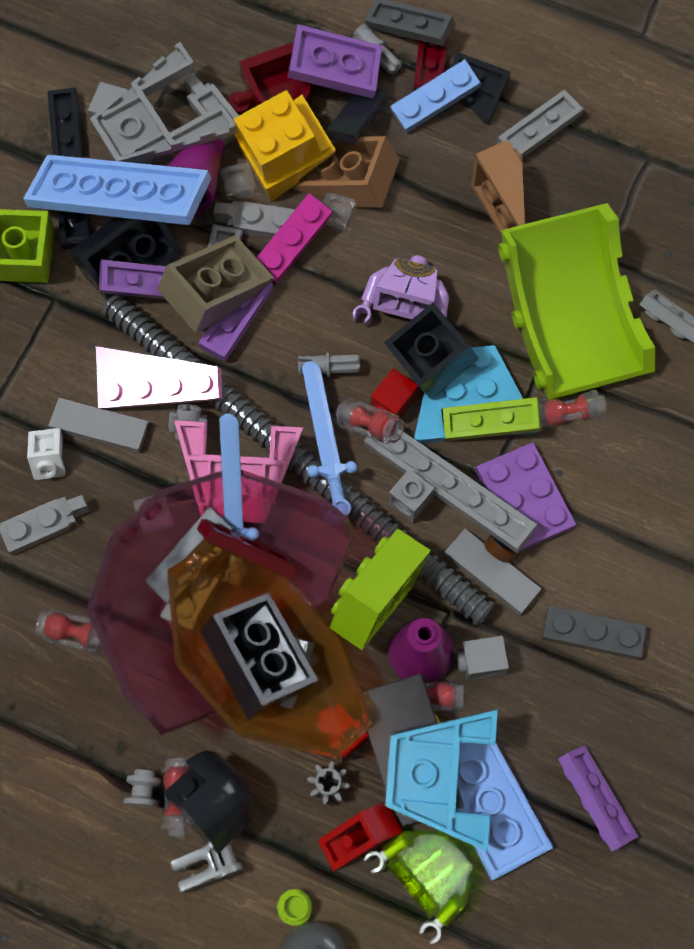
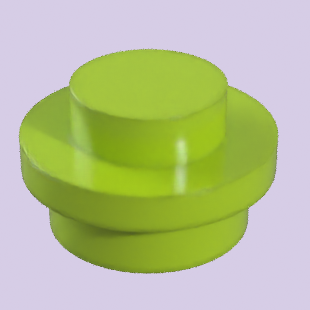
[277,889,312,926]

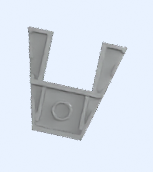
[90,42,238,163]

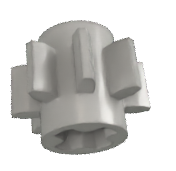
[168,404,207,440]
[307,761,350,806]

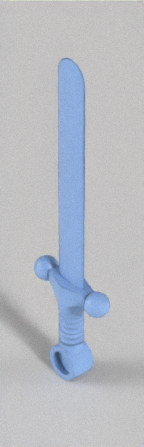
[302,361,357,522]
[219,413,260,583]

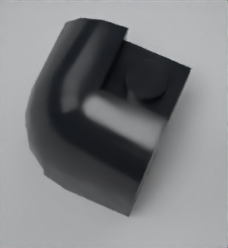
[163,750,254,854]

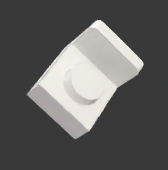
[27,428,65,480]

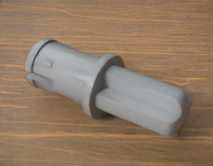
[353,24,402,75]
[298,352,361,377]

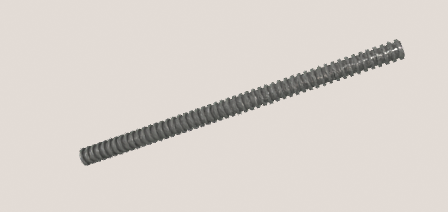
[102,295,494,626]

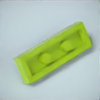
[443,397,541,441]

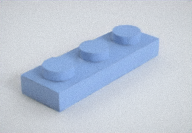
[390,60,481,134]

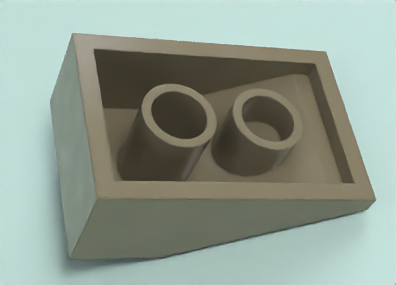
[157,235,274,333]

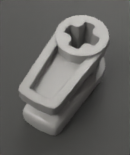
[170,840,243,893]

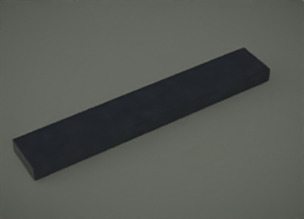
[47,87,91,250]

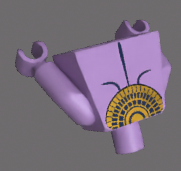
[353,255,449,327]

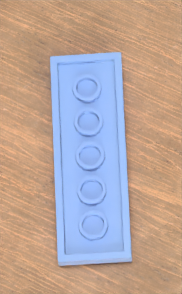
[23,155,211,225]

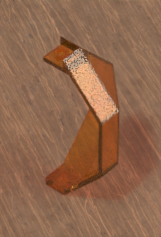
[167,539,372,758]

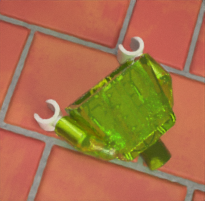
[364,830,474,944]

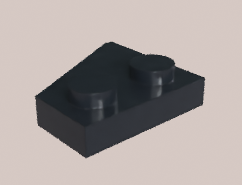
[449,52,511,125]

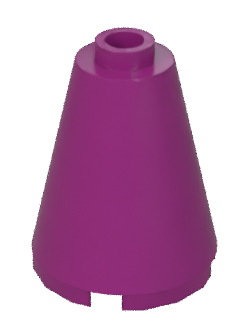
[166,138,224,214]
[388,618,454,685]

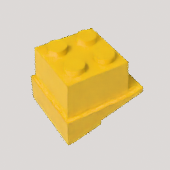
[234,90,336,202]

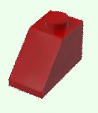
[318,801,403,872]

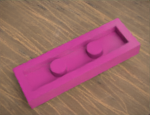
[256,193,333,284]

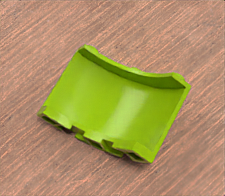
[498,203,655,400]

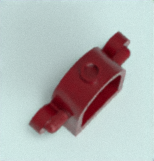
[227,42,324,115]

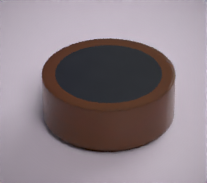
[484,535,517,563]

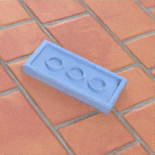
[456,742,553,881]

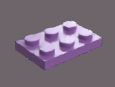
[288,24,382,99]
[475,442,576,553]

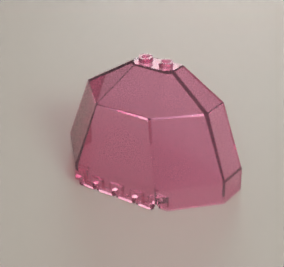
[86,470,355,735]

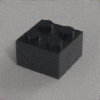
[384,302,479,399]

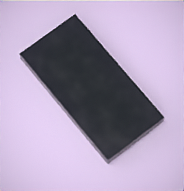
[356,673,465,827]

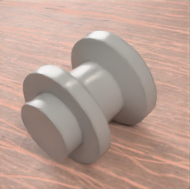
[124,769,161,808]

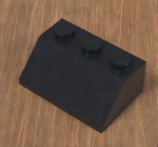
[68,217,184,301]
[200,592,318,721]

